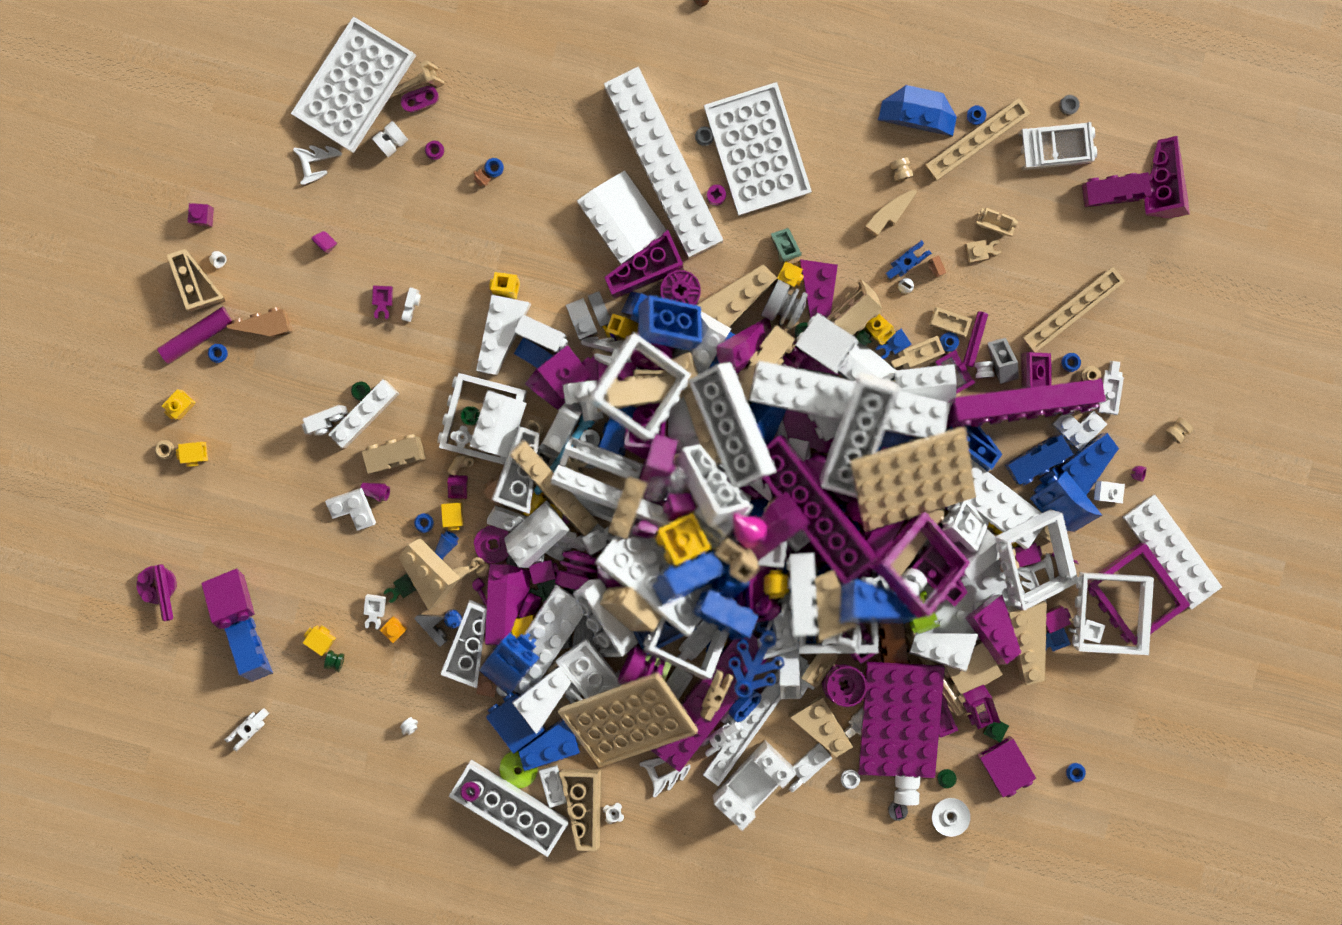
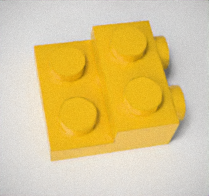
[655,513,711,567]

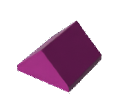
[1021,352,1052,389]

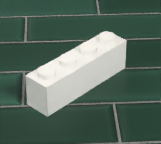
[328,380,399,448]

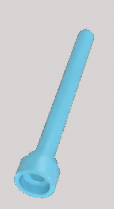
[534,413,595,494]

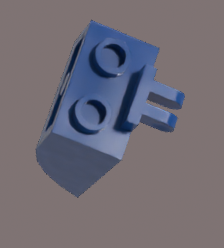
[1030,467,1102,532]
[479,633,540,696]

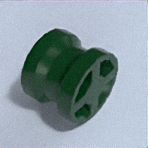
[460,406,481,426]
[324,650,345,672]

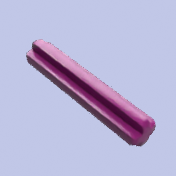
[963,311,988,367]
[153,564,173,621]

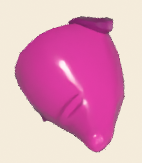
[732,513,767,549]

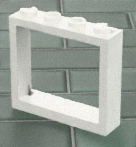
[587,333,691,441]
[437,373,527,464]
[559,436,643,522]
[995,509,1077,611]
[1072,572,1154,655]
[799,577,878,653]
[643,617,728,680]

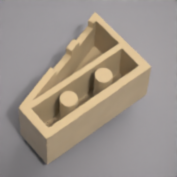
[167,249,226,313]
[827,279,883,335]
[362,434,426,474]
[398,538,460,610]
[815,571,857,641]

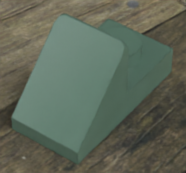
[771,228,802,262]

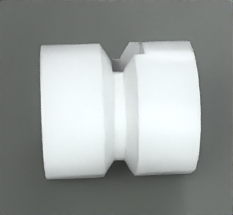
[372,121,408,158]
[892,568,927,597]
[894,775,920,805]

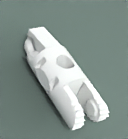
[224,708,269,752]
[701,722,743,757]

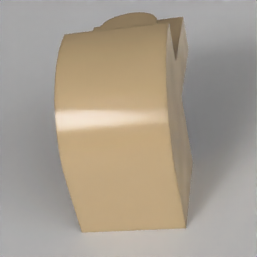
[715,537,758,584]

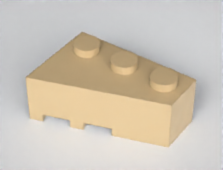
[788,695,853,757]

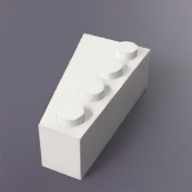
[787,552,819,636]
[573,579,638,657]

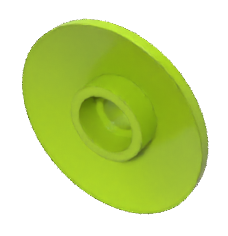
[499,751,538,788]

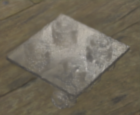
[645,467,689,501]

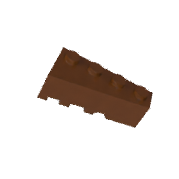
[878,622,911,664]

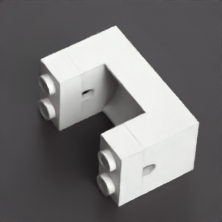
[713,740,796,831]

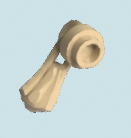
[452,558,490,580]

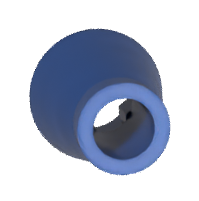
[434,530,459,560]

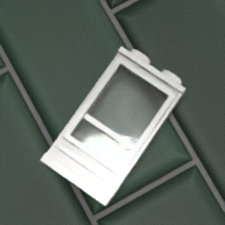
[1019,122,1097,170]

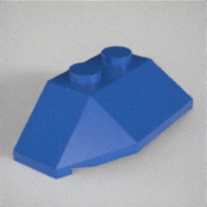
[878,85,957,136]

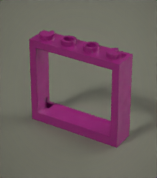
[872,512,971,619]
[1087,542,1190,646]

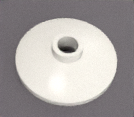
[932,798,970,837]

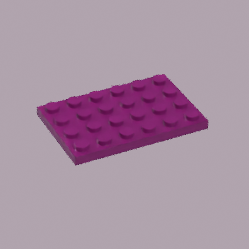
[858,662,945,778]

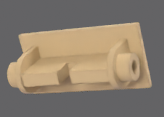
[976,208,1018,237]

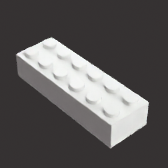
[688,363,776,488]
[820,372,899,497]
[449,760,569,857]

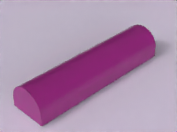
[157,306,232,364]

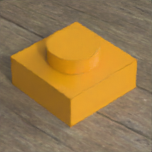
[380,616,407,643]

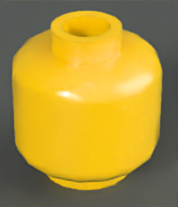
[764,570,789,598]

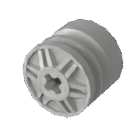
[761,280,808,330]

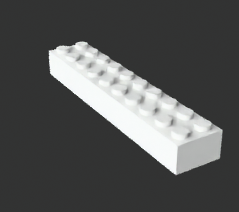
[604,67,723,260]
[748,361,950,439]

